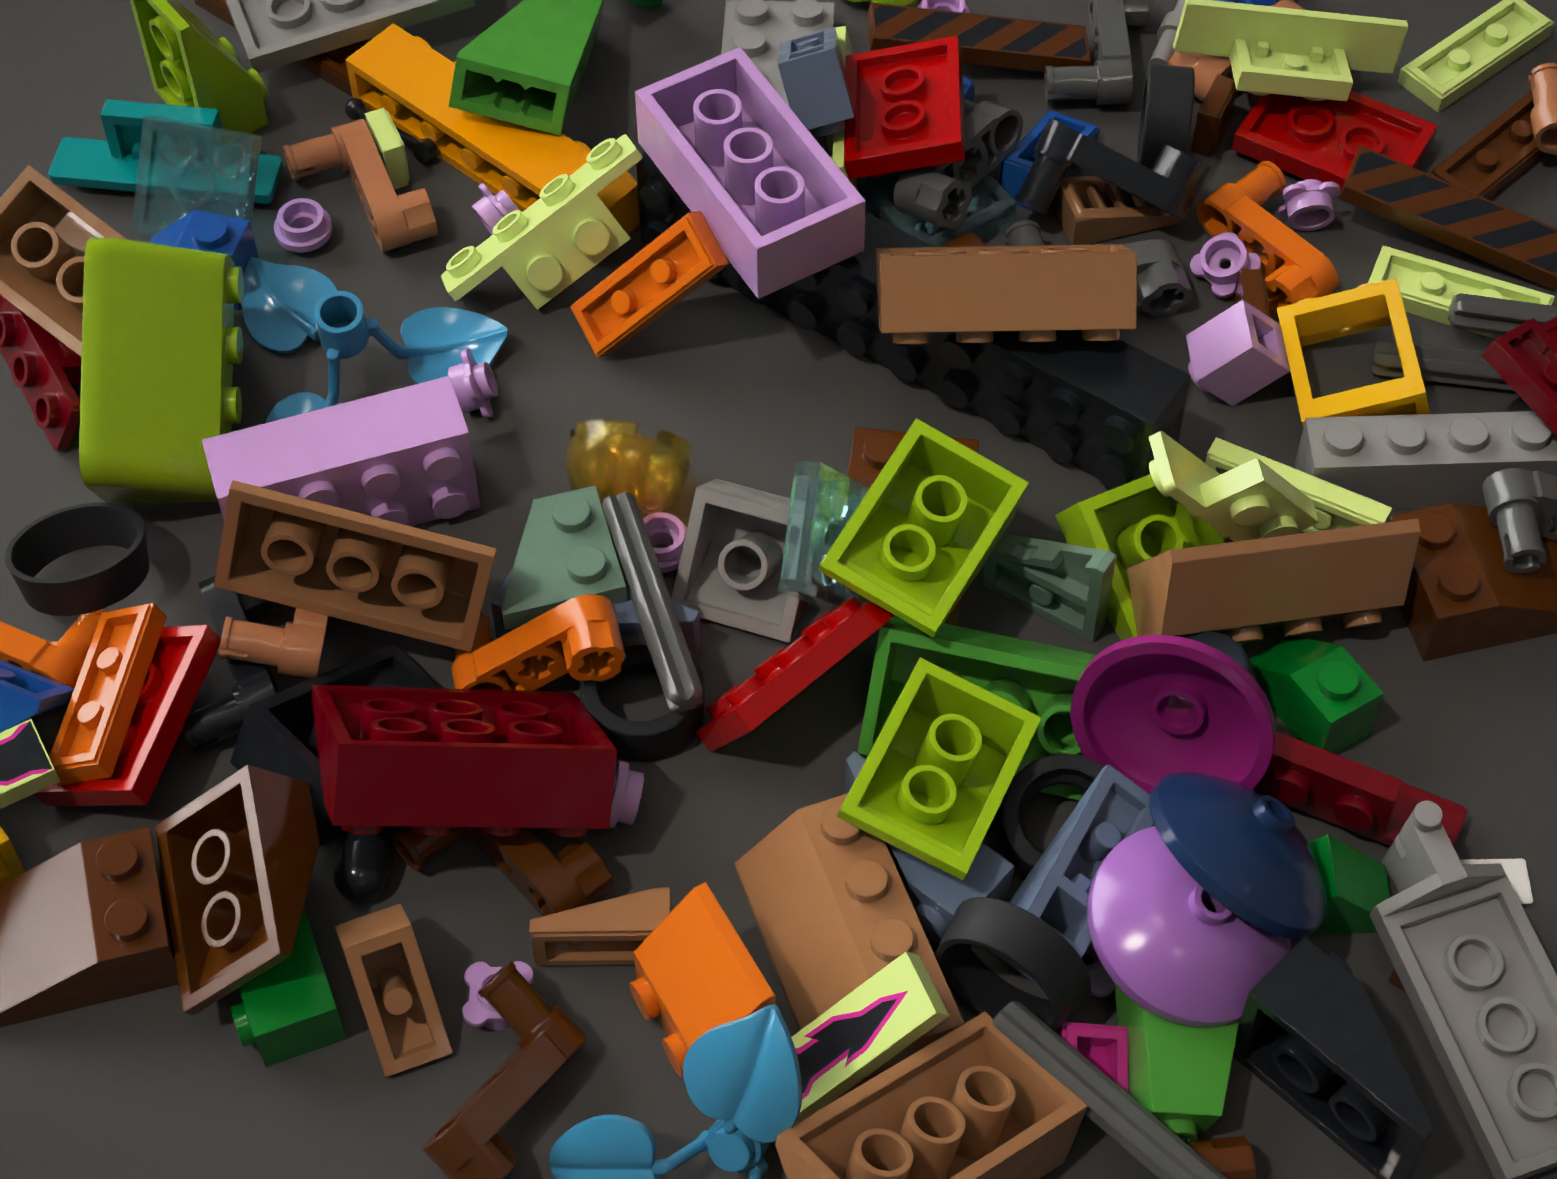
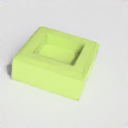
[365,108,410,190]

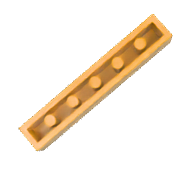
[345,23,640,234]

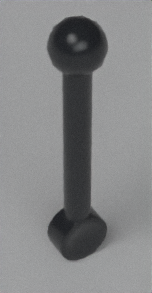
[344,98,438,163]

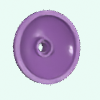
[1087,826,1291,1028]

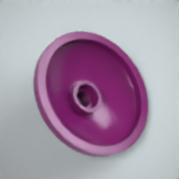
[1070,635,1276,794]

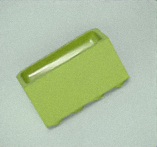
[79,238,244,503]

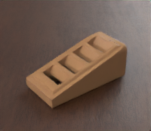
[1053,176,1181,245]
[529,887,672,966]

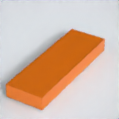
[570,211,729,358]
[50,603,167,786]

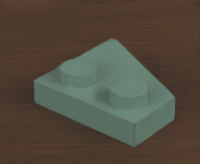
[501,485,627,630]
[983,533,1116,643]

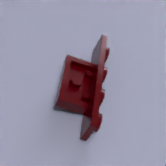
[0,295,81,451]
[1253,731,1467,847]

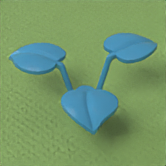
[241,257,508,423]
[548,1005,802,1179]

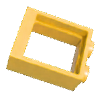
[1276,278,1430,427]

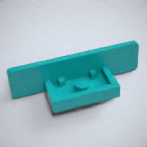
[48,99,283,204]

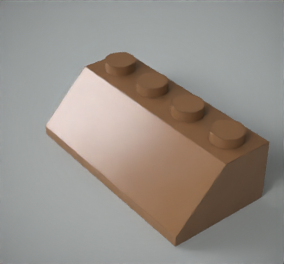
[0,164,127,357]
[876,244,1137,344]
[214,480,497,652]
[1127,518,1421,644]
[734,793,964,1103]
[775,1012,1088,1179]

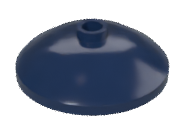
[1149,772,1327,939]

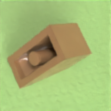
[334,903,453,1078]

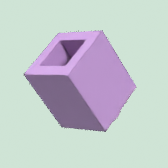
[1186,299,1290,406]

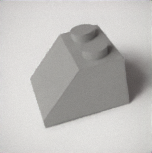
[671,479,834,643]

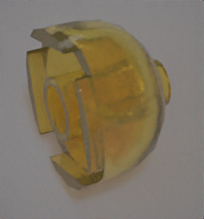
[566,419,693,519]

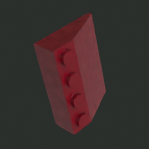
[312,685,617,837]

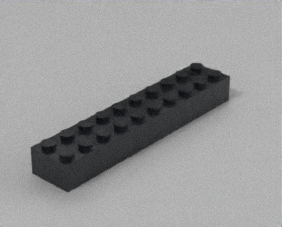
[636,152,1191,489]

